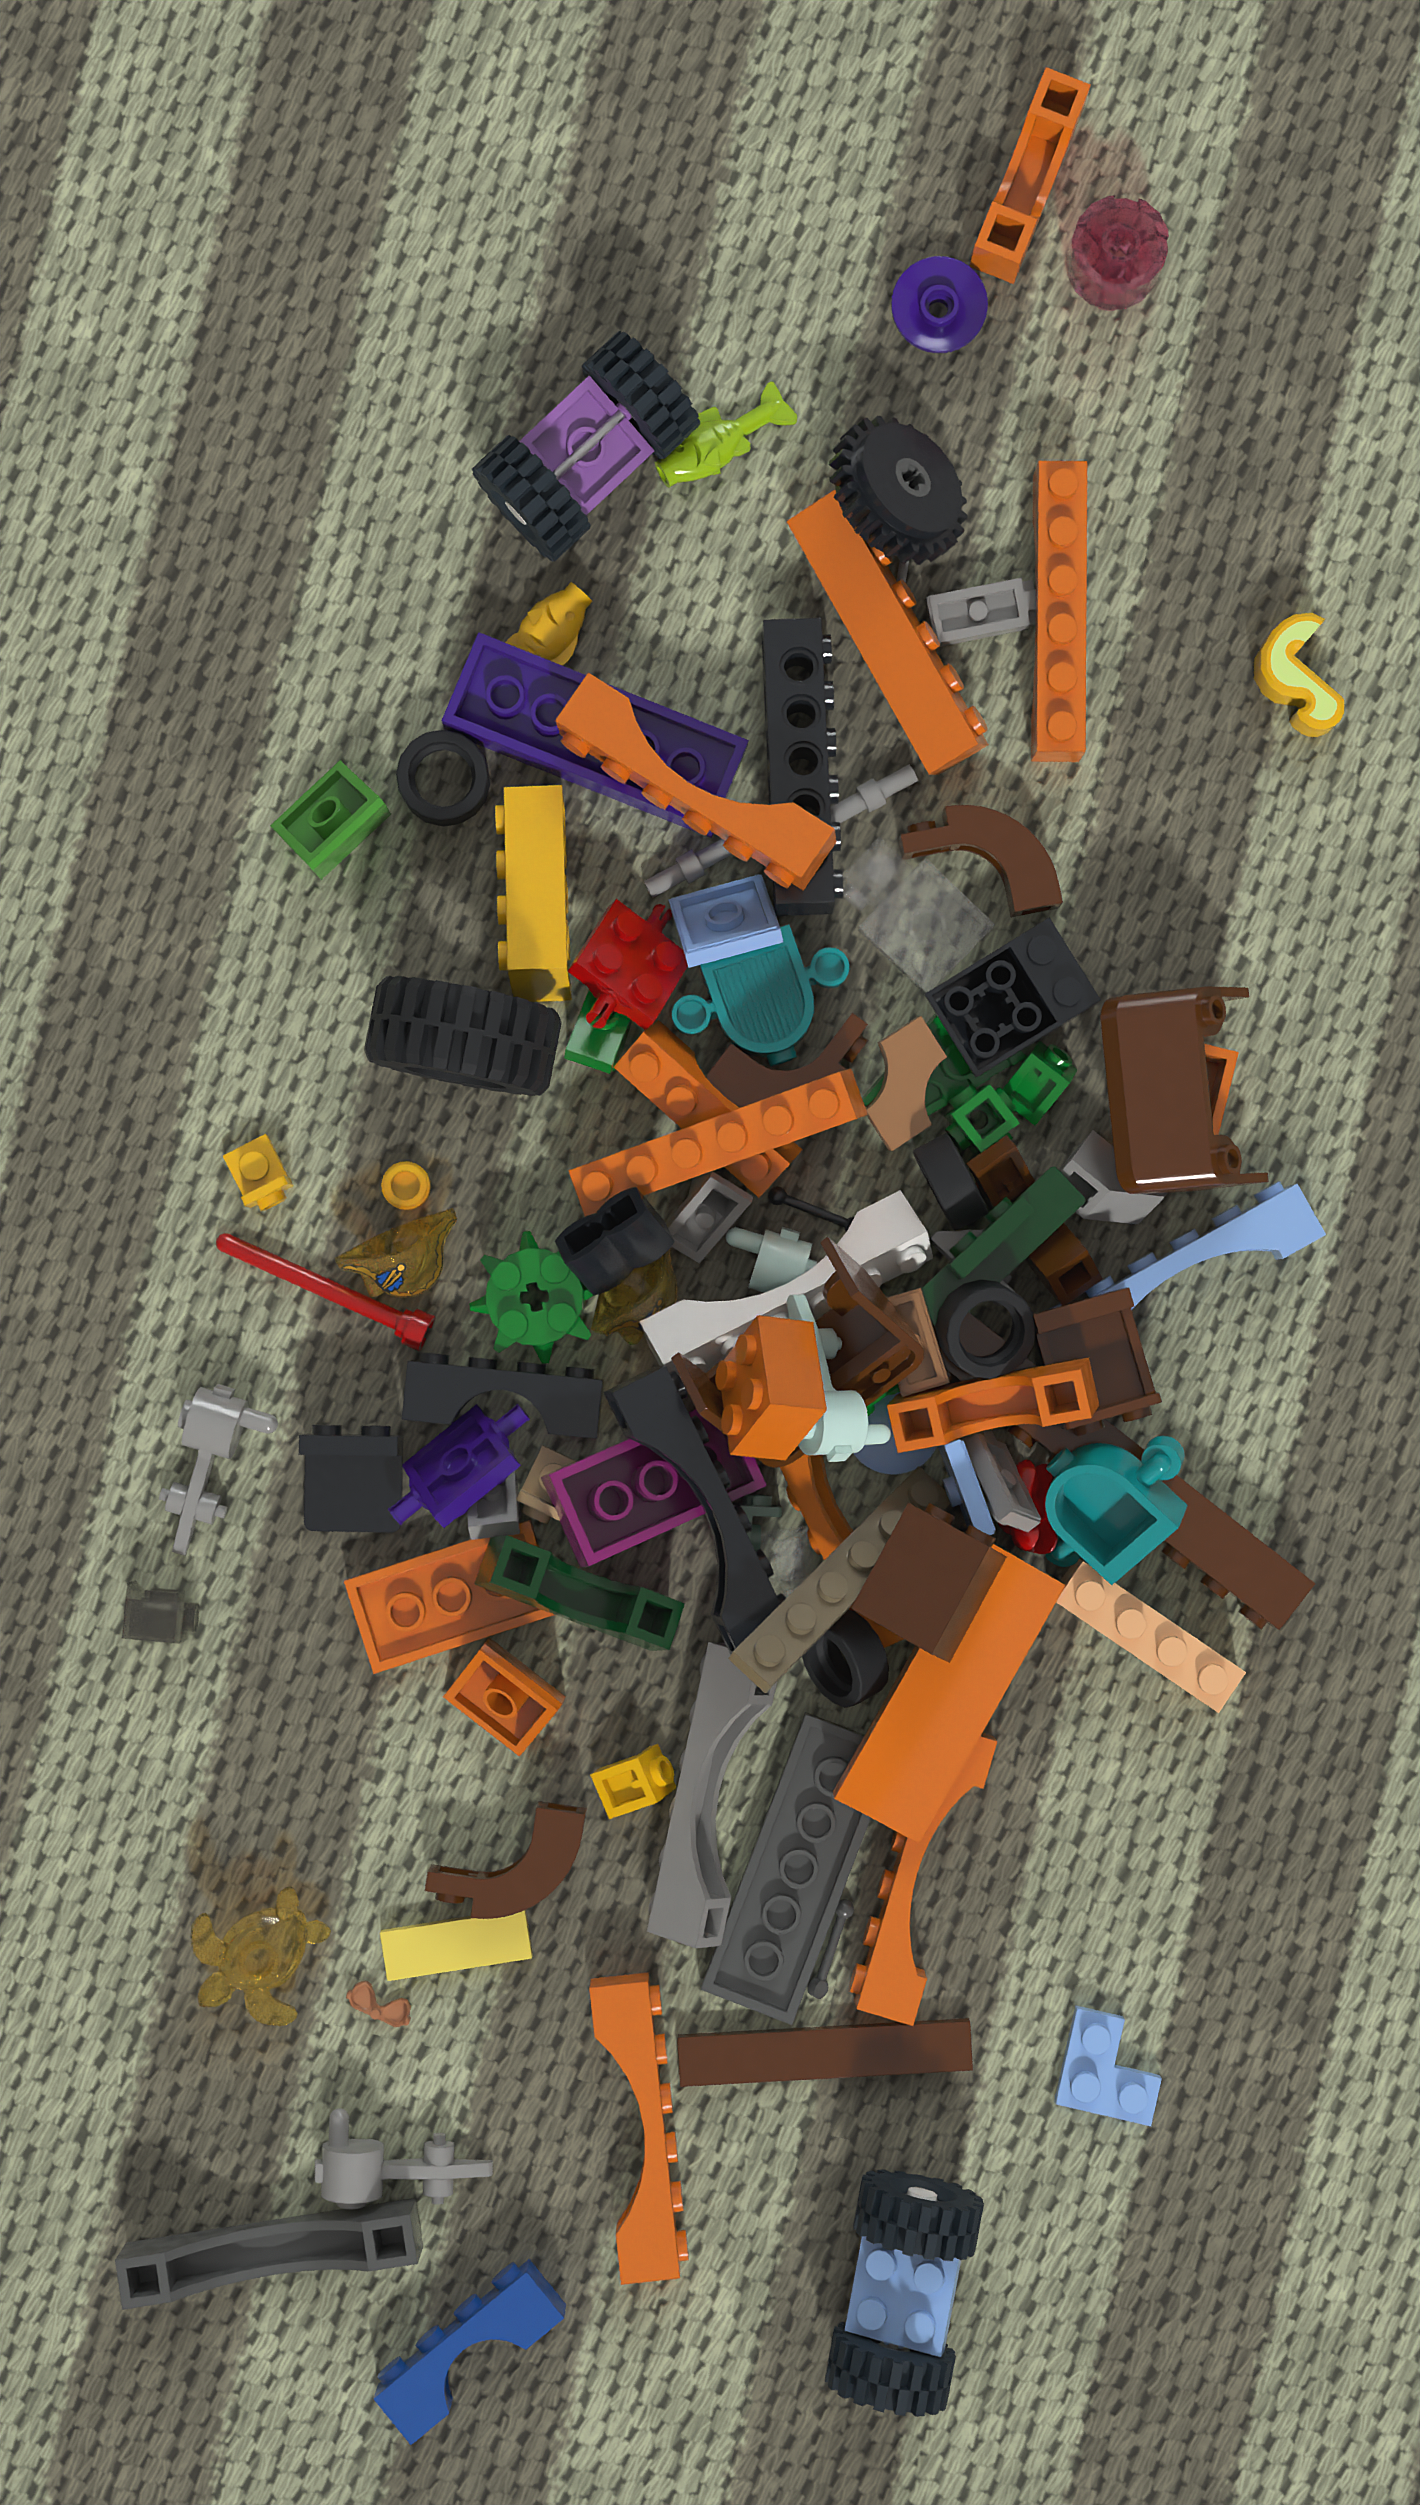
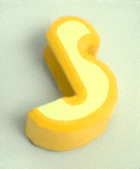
[1254,613,1345,737]

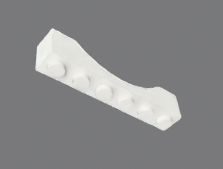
[639,1190,933,1384]

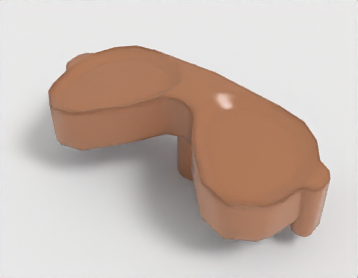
[346,1980,411,2027]

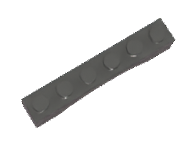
[115,2198,423,2310]

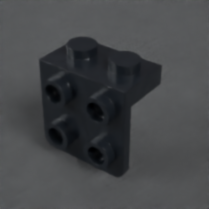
[298,1425,404,1533]

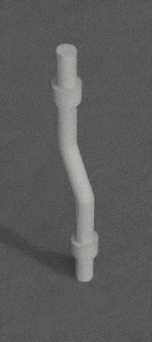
[643,764,918,898]

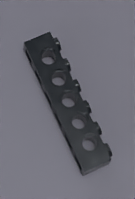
[761,618,843,916]

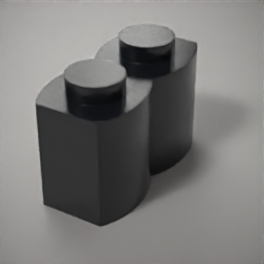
[555,1187,675,1295]

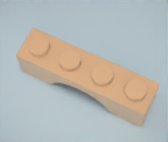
[1056,1559,1246,1713]

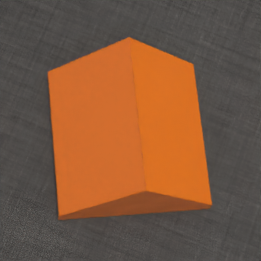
[443,1637,566,1757]

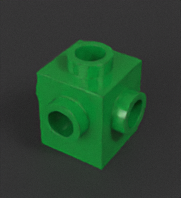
[944,1083,1020,1154]

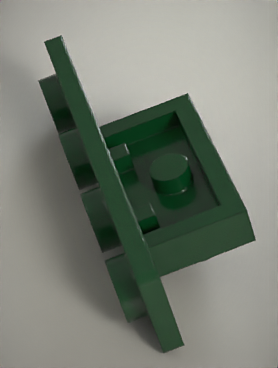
[922,1167,1085,1327]

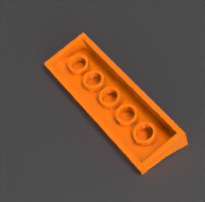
[833,1544,1066,1844]

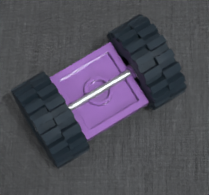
[472,331,700,562]

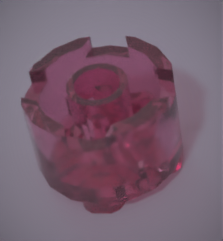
[1066,195,1169,311]

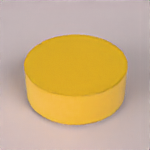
[381,1161,431,1210]

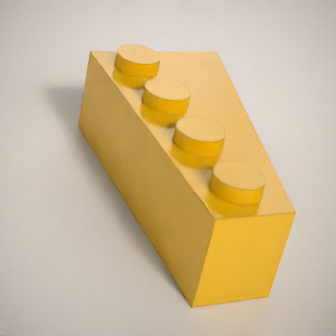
[495,785,572,1002]

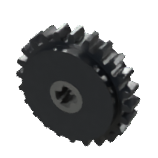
[829,416,968,565]

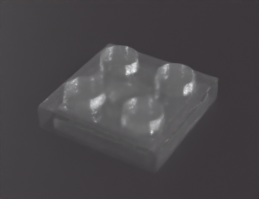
[857,858,995,994]

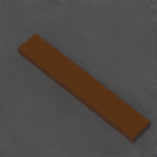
[677,2018,973,2087]

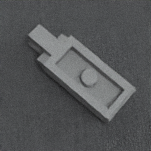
[926,577,1036,647]
[958,1429,1041,1532]

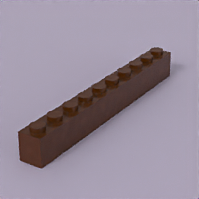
[921,1281,1315,1630]

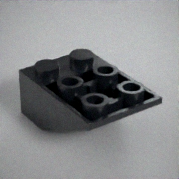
[924,917,1101,1078]

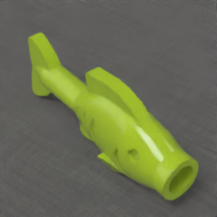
[654,381,797,488]

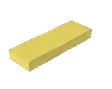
[380,1910,533,1981]

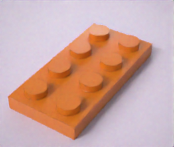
[344,1519,554,1674]

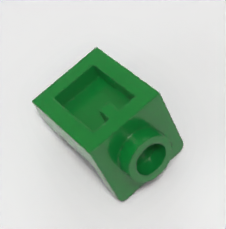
[1002,1041,1077,1126]

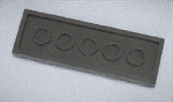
[701,1712,871,2025]

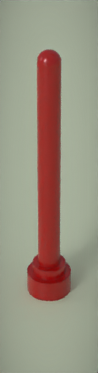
[216,1233,436,1352]

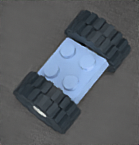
[825,2169,984,2417]

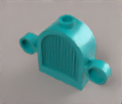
[672,924,849,1067]
[1045,1436,1188,1585]

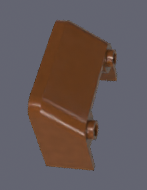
[1100,986,1269,1194]
[671,1237,924,1468]

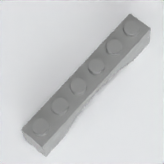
[647,1642,777,1948]

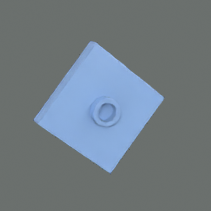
[668,874,783,968]
[938,1439,996,1535]

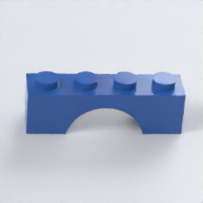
[373,2259,566,2445]

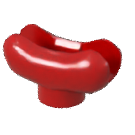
[998,1460,1058,1554]

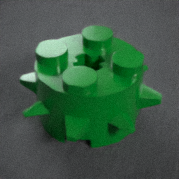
[469,1231,595,1364]

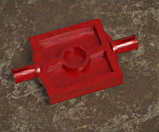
[568,898,688,1030]

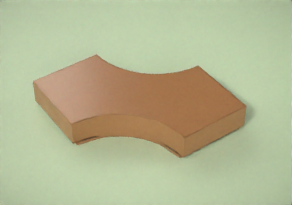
[865,1016,947,1151]

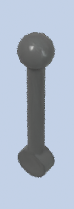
[808,1899,854,1999]

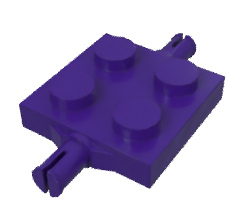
[388,1403,530,1528]

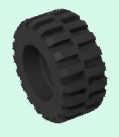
[364,976,562,1096]

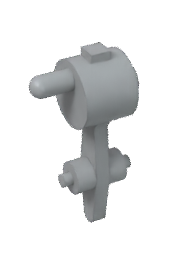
[159,1384,278,1556]
[314,2108,493,2209]

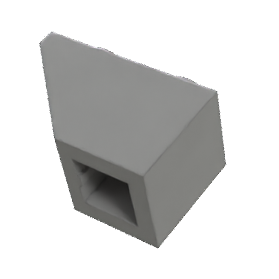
[1059,1130,1168,1224]

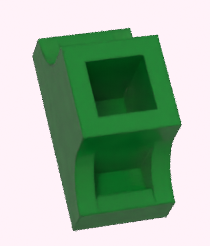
[564,990,632,1074]

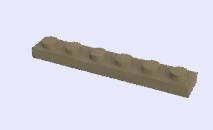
[728,1466,951,1694]

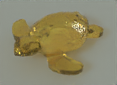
[190,1886,331,2026]

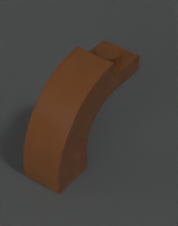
[898,805,1063,918]
[706,1013,869,1108]
[966,1135,1103,1306]
[425,1801,587,1919]

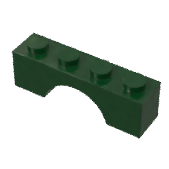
[474,1535,685,1651]

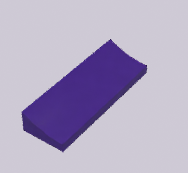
[441,632,749,838]

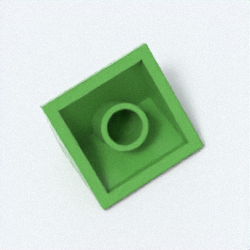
[270,760,391,880]

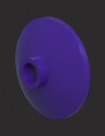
[891,256,988,353]

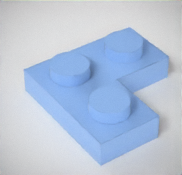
[1054,2005,1162,2126]

